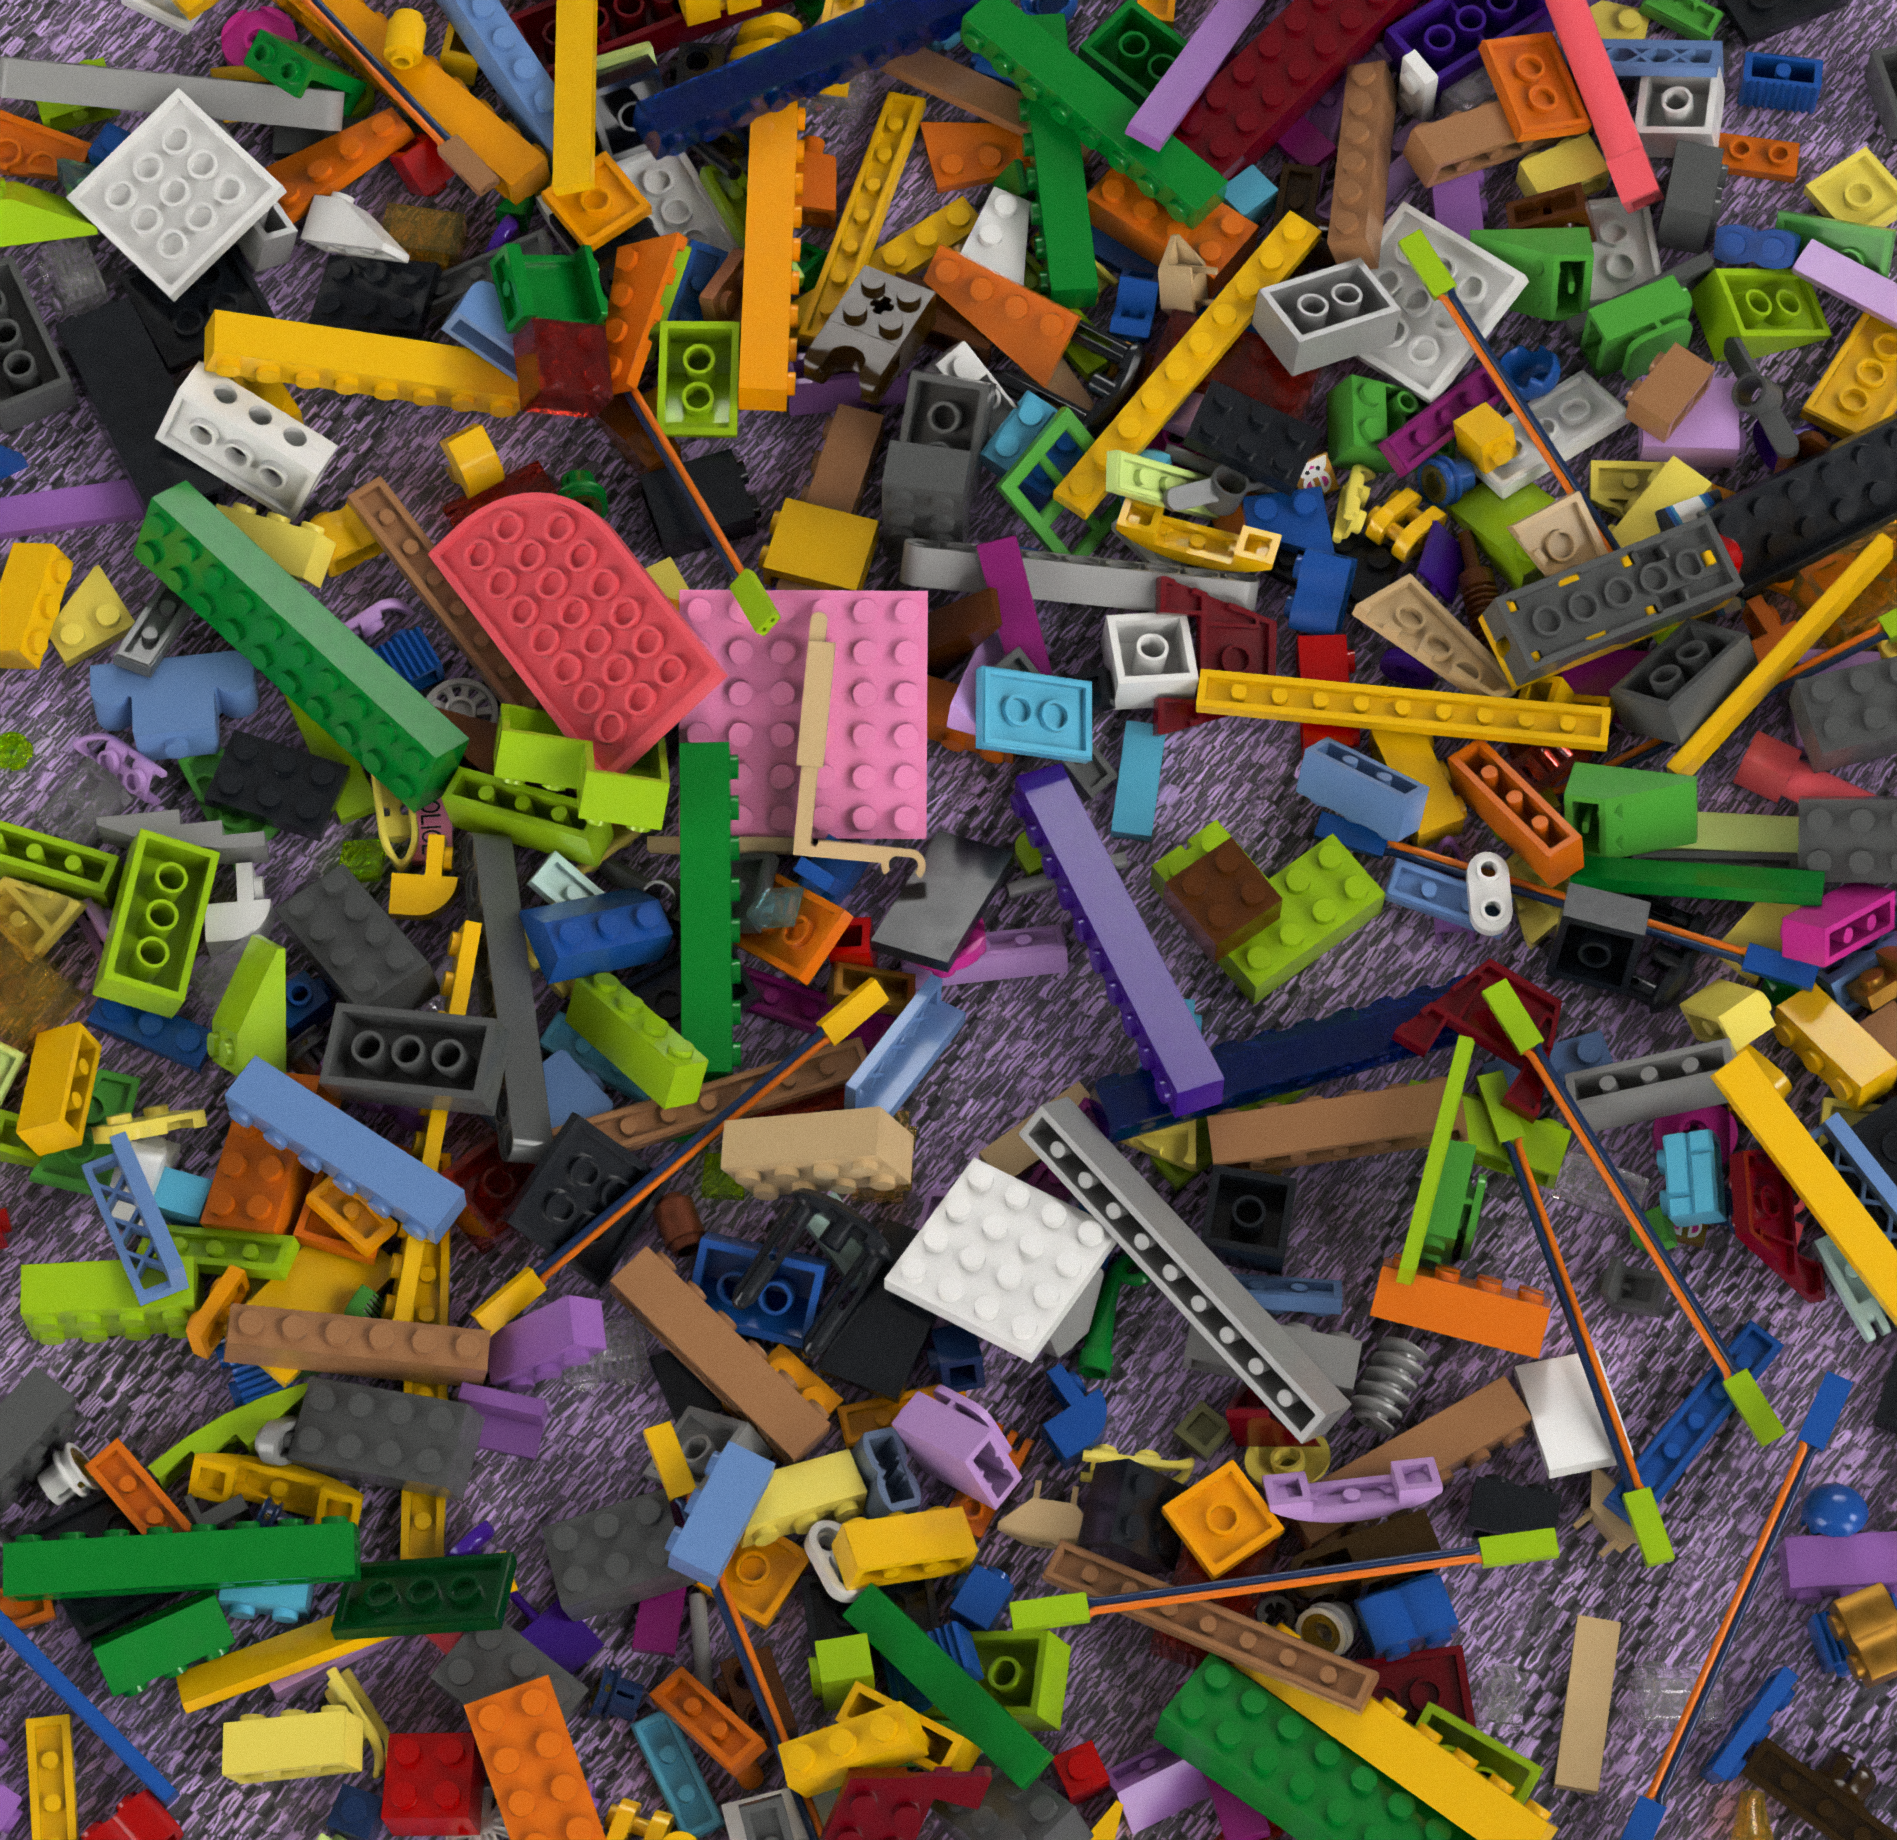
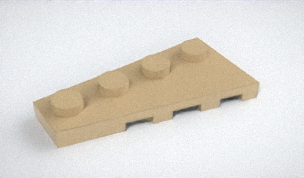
[1506,491,1632,650]
[1351,573,1518,698]

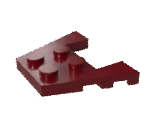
[1153,576,1277,736]
[1391,958,1562,1124]
[1728,1148,1826,1303]
[819,1766,992,1840]

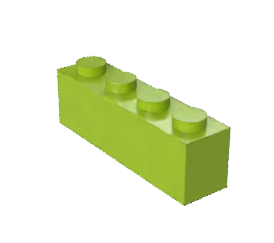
[441,766,615,867]
[0,820,123,910]
[565,973,709,1109]
[1408,1079,1572,1189]

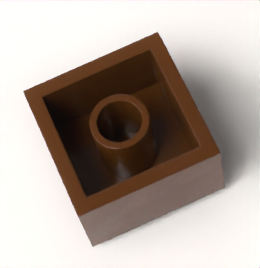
[1163,837,1283,964]

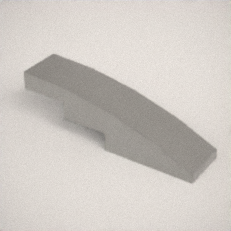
[96,809,270,864]

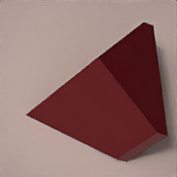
[1226,1384,1321,1447]

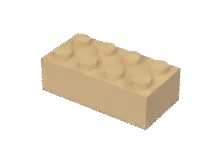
[720,1106,914,1201]

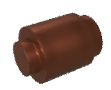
[652,1192,706,1258]

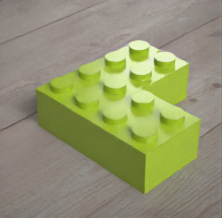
[493,703,670,833]
[1150,819,1385,1005]

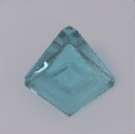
[57,158,95,193]
[746,887,804,928]

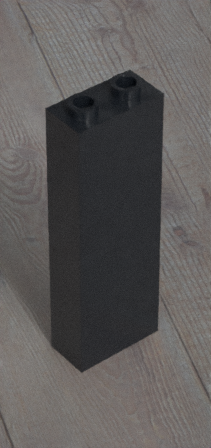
[56,297,227,518]

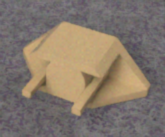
[1158,234,1218,325]
[1572,1468,1638,1559]
[997,1480,1084,1550]

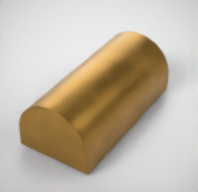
[827,961,916,1016]

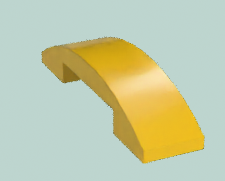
[1115,497,1282,572]
[187,1453,364,1526]

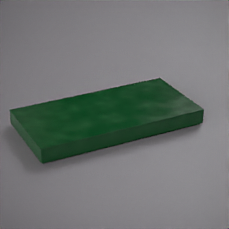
[331,1552,517,1640]

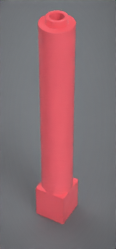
[1544,0,1665,214]
[1733,730,1878,804]

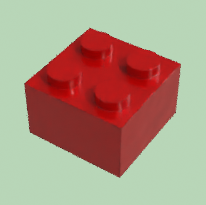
[381,1732,486,1836]

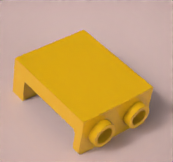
[758,497,879,591]

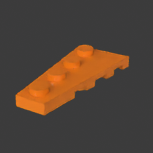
[265,107,415,224]
[0,110,92,183]
[920,122,1089,194]
[596,232,688,397]
[923,244,1082,388]

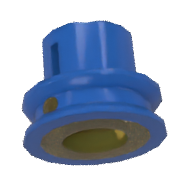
[1417,455,1476,509]

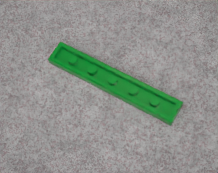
[1570,856,1825,906]
[842,1583,1055,1791]

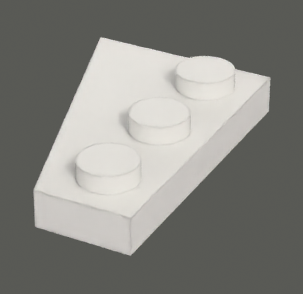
[960,186,1030,286]

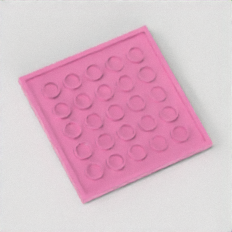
[679,589,928,839]

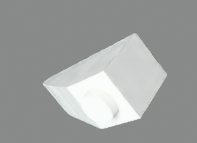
[300,191,410,263]

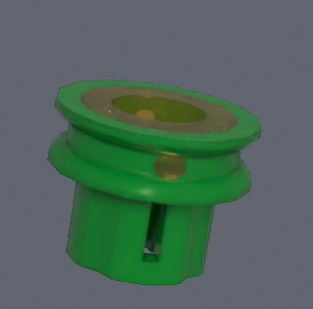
[557,469,608,519]

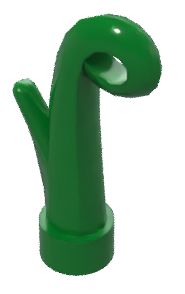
[1077,1253,1151,1380]

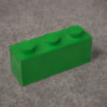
[90,1590,236,1698]

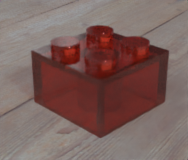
[513,317,614,419]
[439,1132,536,1256]

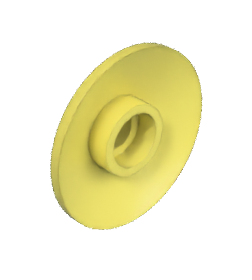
[1244,1435,1331,1488]

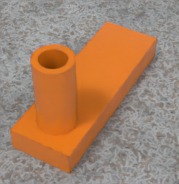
[649,1666,768,1790]

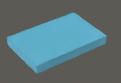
[976,665,1092,764]

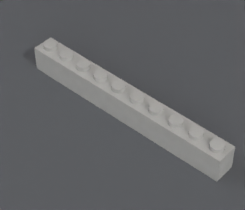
[1018,1097,1352,1444]

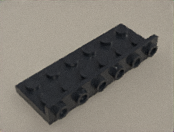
[1696,413,1897,600]

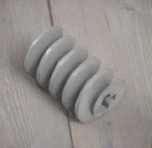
[1349,1336,1430,1435]

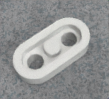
[1466,852,1513,936]
[804,1520,865,1603]

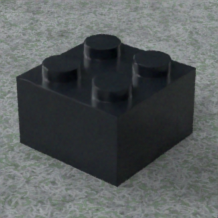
[595,54,680,162]
[1545,882,1651,995]
[1201,1165,1298,1275]
[1077,1458,1190,1575]

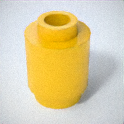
[383,8,427,69]

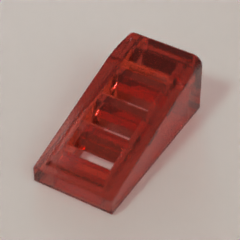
[1509,745,1594,794]

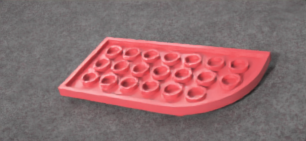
[428,492,728,774]

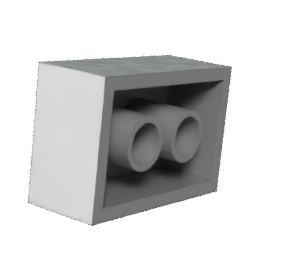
[1252,257,1401,376]

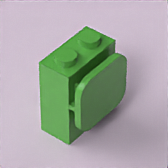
[1580,274,1693,380]
[1418,1139,1488,1269]

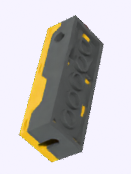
[1478,514,1744,691]

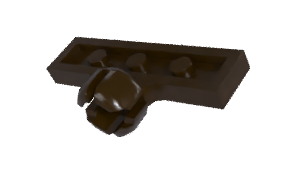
[1271,162,1337,281]
[1739,1737,1897,1840]

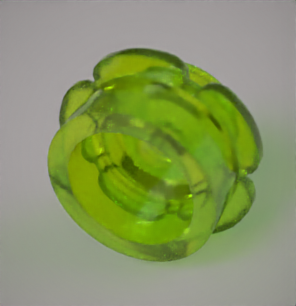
[0,732,34,771]

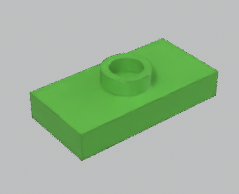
[1638,0,1724,40]

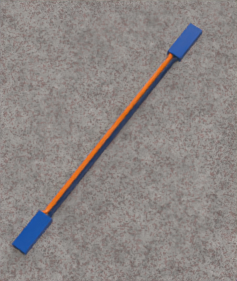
[1313,811,1820,993]
[1620,1371,1853,1840]

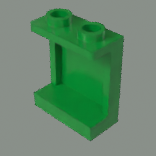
[244,28,368,118]
[489,243,608,334]

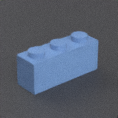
[1295,737,1430,843]
[664,1440,776,1590]

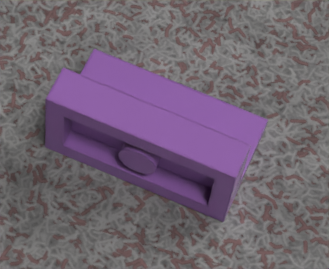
[458,1382,548,1461]
[1106,1743,1210,1835]

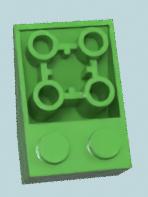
[1469,227,1594,321]
[1326,374,1455,473]
[1564,762,1698,858]

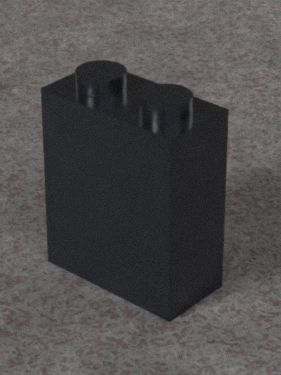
[639,448,761,559]

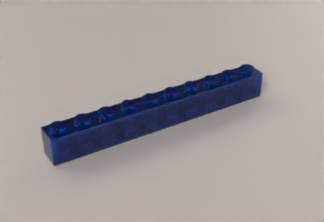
[632,0,980,161]
[1089,974,1467,1143]

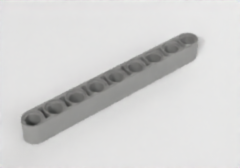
[0,56,345,131]
[899,538,1260,612]

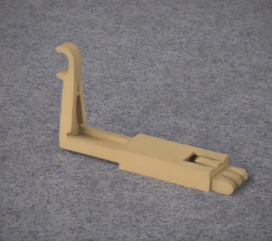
[793,612,926,878]

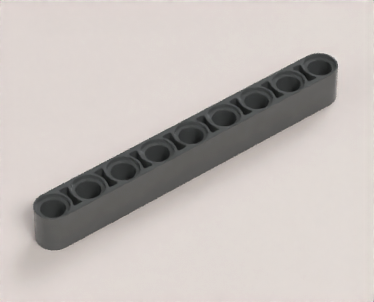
[461,832,553,1164]

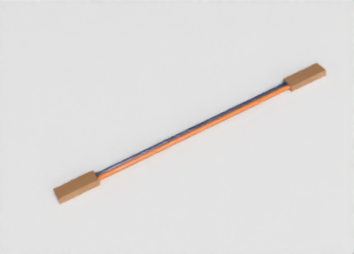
[300,0,500,198]

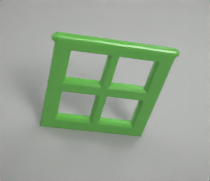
[995,406,1122,556]

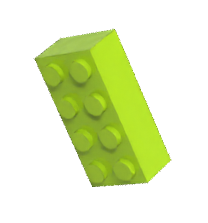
[92,828,220,1019]
[20,1256,205,1345]

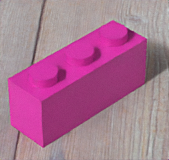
[1780,883,1895,968]

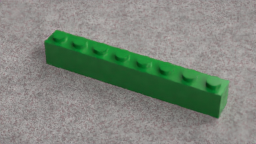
[960,0,1228,230]
[1014,13,1099,308]
[679,742,742,1079]
[3,1516,361,1602]

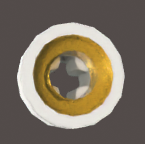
[37,1442,101,1506]
[1295,1601,1358,1656]

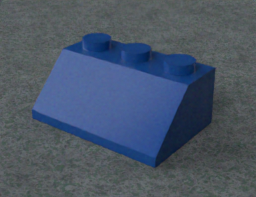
[519,887,673,985]
[692,1232,832,1348]

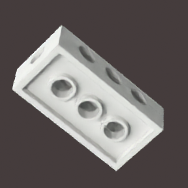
[155,360,338,523]

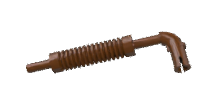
[1457,530,1588,778]

